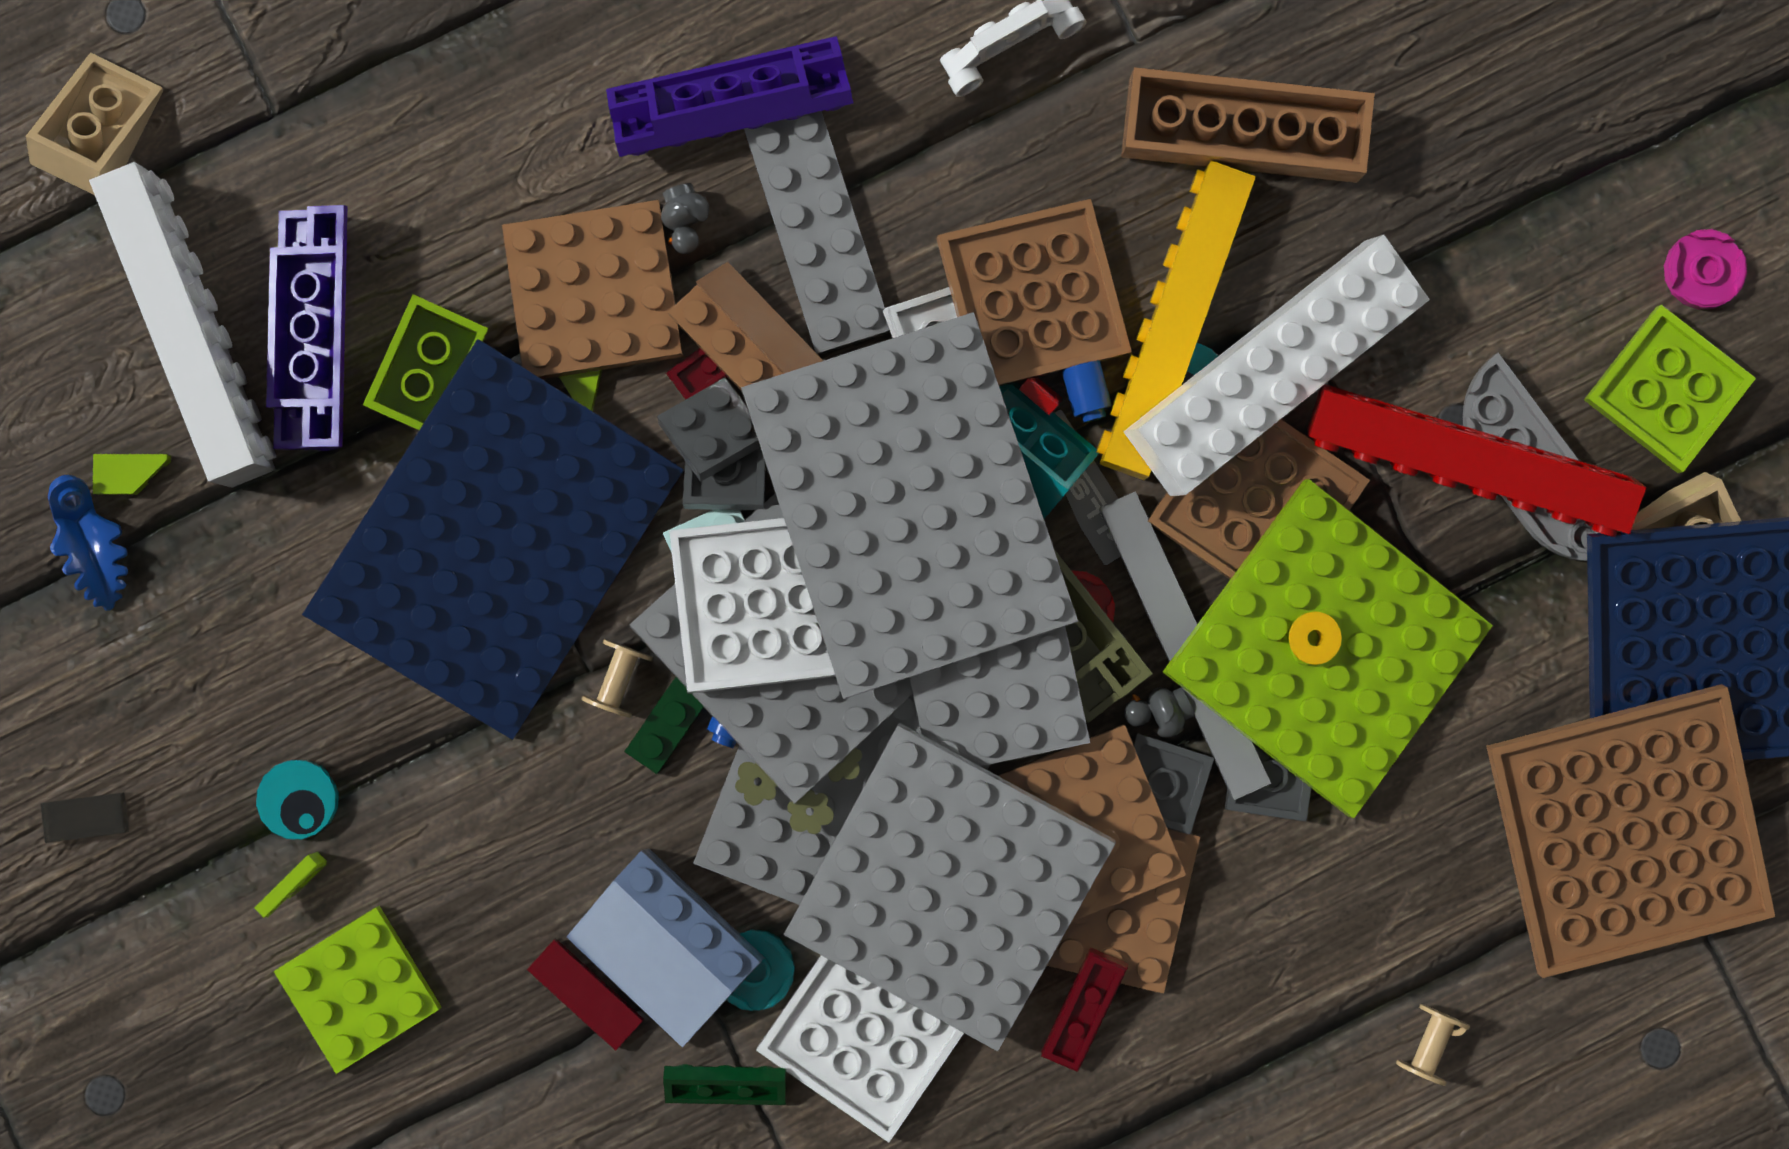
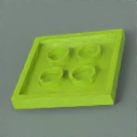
[1584,305,1756,473]
[273,906,442,1074]

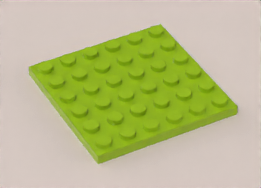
[1163,479,1493,818]

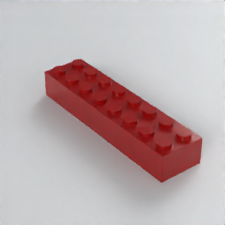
[1307,384,1647,537]

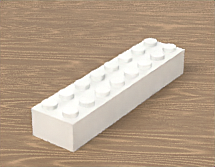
[89,162,276,488]
[1123,235,1430,496]

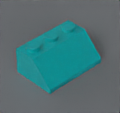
[999,382,1099,519]

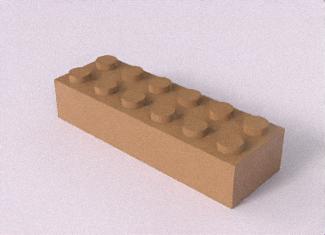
[1121,67,1375,183]

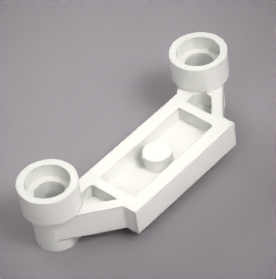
[940,0,1087,97]

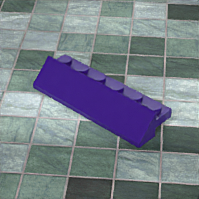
[606,36,853,157]
[266,205,348,451]

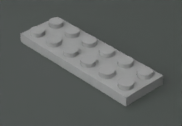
[744,111,890,355]

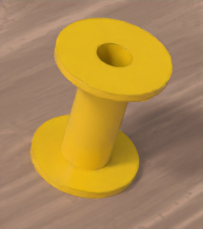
[1288,612,1342,665]

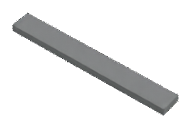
[1099,491,1271,800]

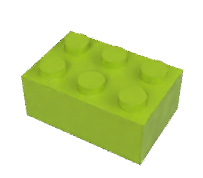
[363,294,488,430]

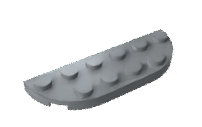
[1462,353,1598,561]

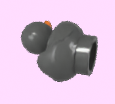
[661,183,709,254]
[1124,687,1195,737]

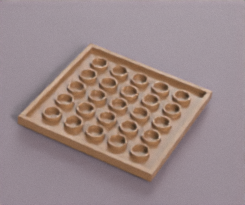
[1486,684,1775,978]

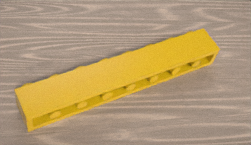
[1096,160,1256,480]

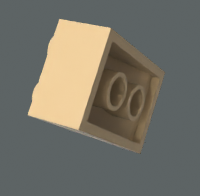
[26,52,163,195]
[1631,472,1741,530]

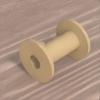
[581,639,653,718]
[1396,1004,1470,1086]

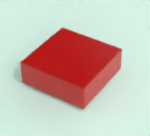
[1019,377,1063,415]

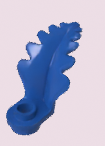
[48,475,128,611]

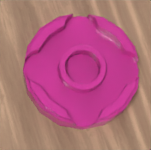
[1664,229,1747,310]

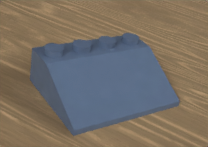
[567,848,765,1048]

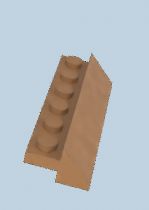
[668,262,823,391]

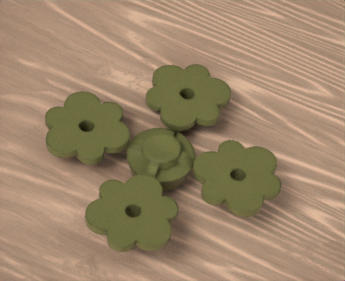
[735,748,862,834]

